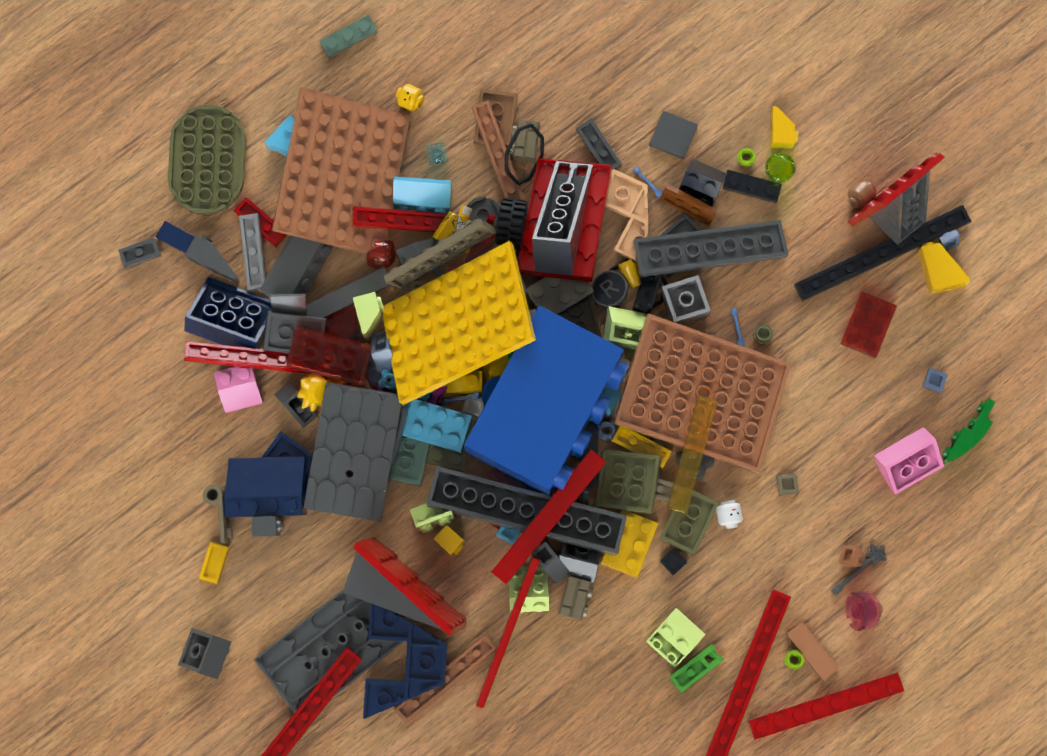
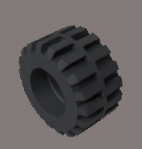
[495,197,528,248]

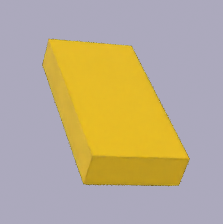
[198,542,230,585]

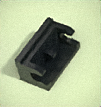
[632,274,663,314]

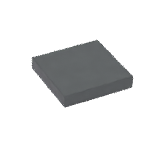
[649,111,698,160]

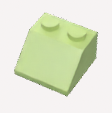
[353,292,384,342]

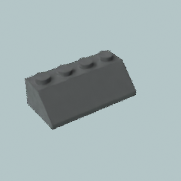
[260,235,333,297]

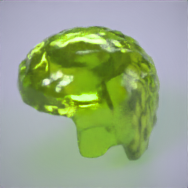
[765,153,796,183]

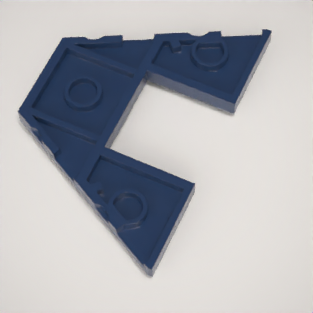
[363,603,448,719]

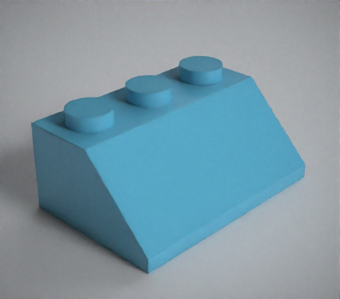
[393,177,452,213]

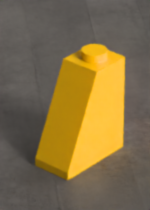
[918,242,970,294]

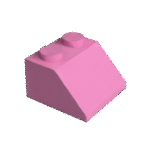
[213,366,263,413]

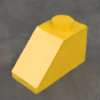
[770,106,798,148]
[444,371,483,395]

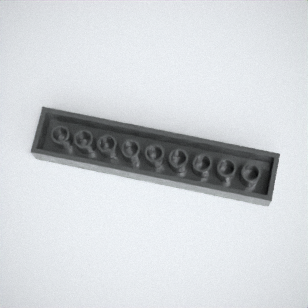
[427,466,627,556]

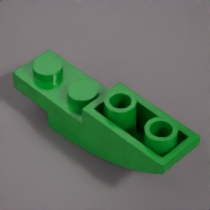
[942,398,995,464]

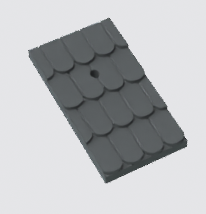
[304,382,402,522]
[254,589,404,713]

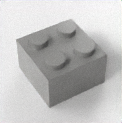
[661,275,711,325]

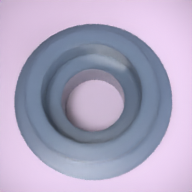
[598,421,616,440]

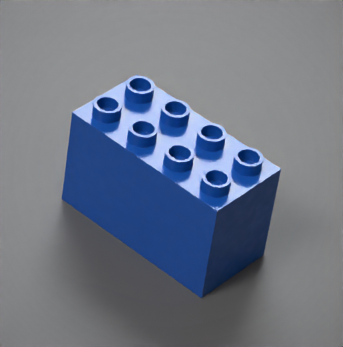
[464,305,629,496]

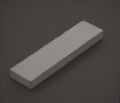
[239,213,266,291]

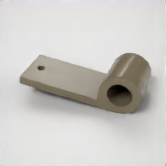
[203,485,232,543]

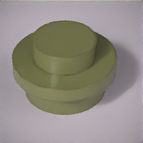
[754,325,773,344]

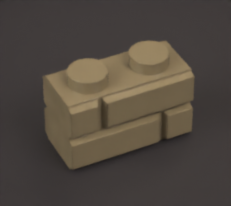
[510,120,540,163]
[558,576,594,621]

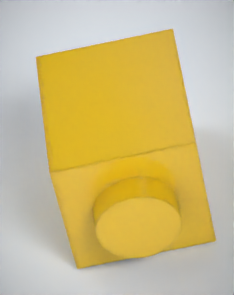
[433,525,465,557]

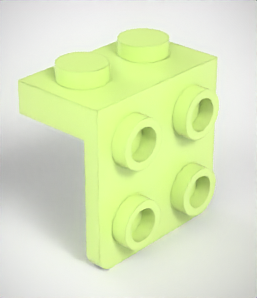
[509,566,549,613]

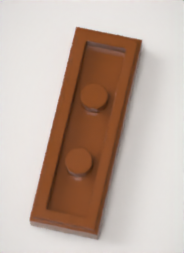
[660,184,717,226]

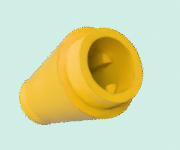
[618,259,641,288]

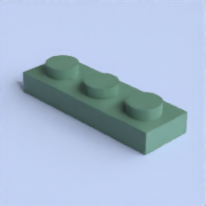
[320,15,378,58]

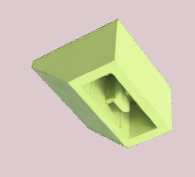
[603,306,646,350]
[646,608,706,668]

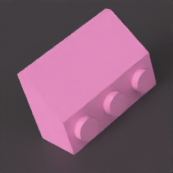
[874,427,944,495]

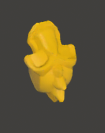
[297,373,349,412]

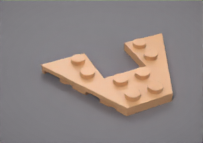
[606,169,648,263]

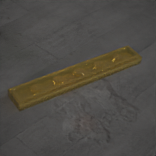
[667,396,718,513]

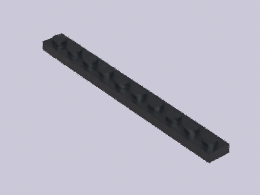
[794,205,972,302]

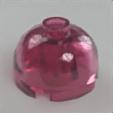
[845,591,883,631]

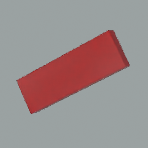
[233,197,287,248]

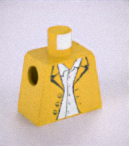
[433,205,473,253]

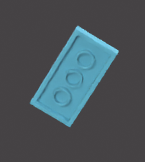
[401,399,473,453]

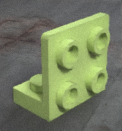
[410,503,454,533]

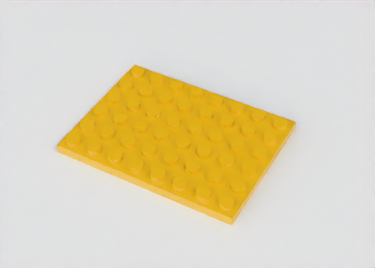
[382,241,536,405]

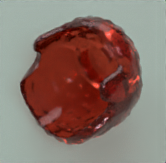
[367,240,396,269]

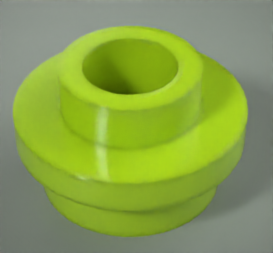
[737,148,756,167]
[784,650,804,670]

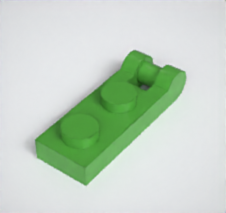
[669,644,724,693]

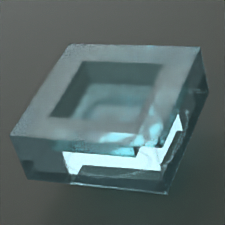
[426,142,448,165]

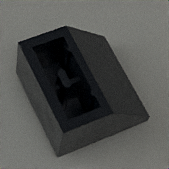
[679,159,727,207]

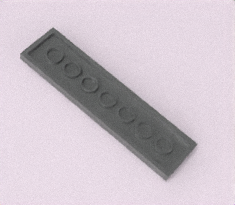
[633,220,789,277]

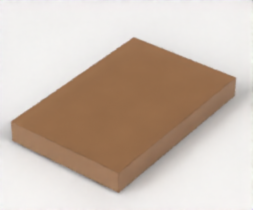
[474,89,518,148]

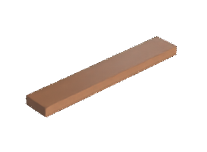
[471,100,525,201]
[394,634,497,725]

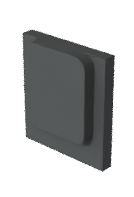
[270,294,307,316]

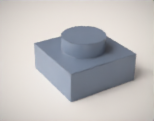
[939,230,960,251]
[922,368,948,393]

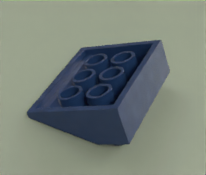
[184,277,272,349]
[224,456,307,517]

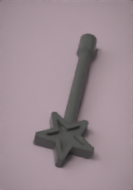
[831,544,887,596]

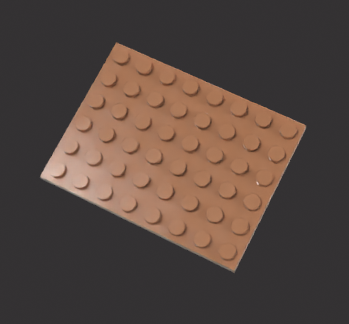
[272,87,410,258]
[613,313,791,473]

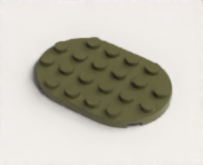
[168,105,246,215]

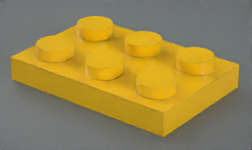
[601,511,658,578]

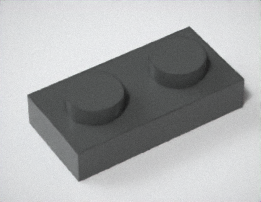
[118,238,161,269]

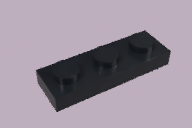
[722,170,782,204]

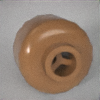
[848,181,876,209]

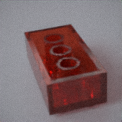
[286,326,372,385]

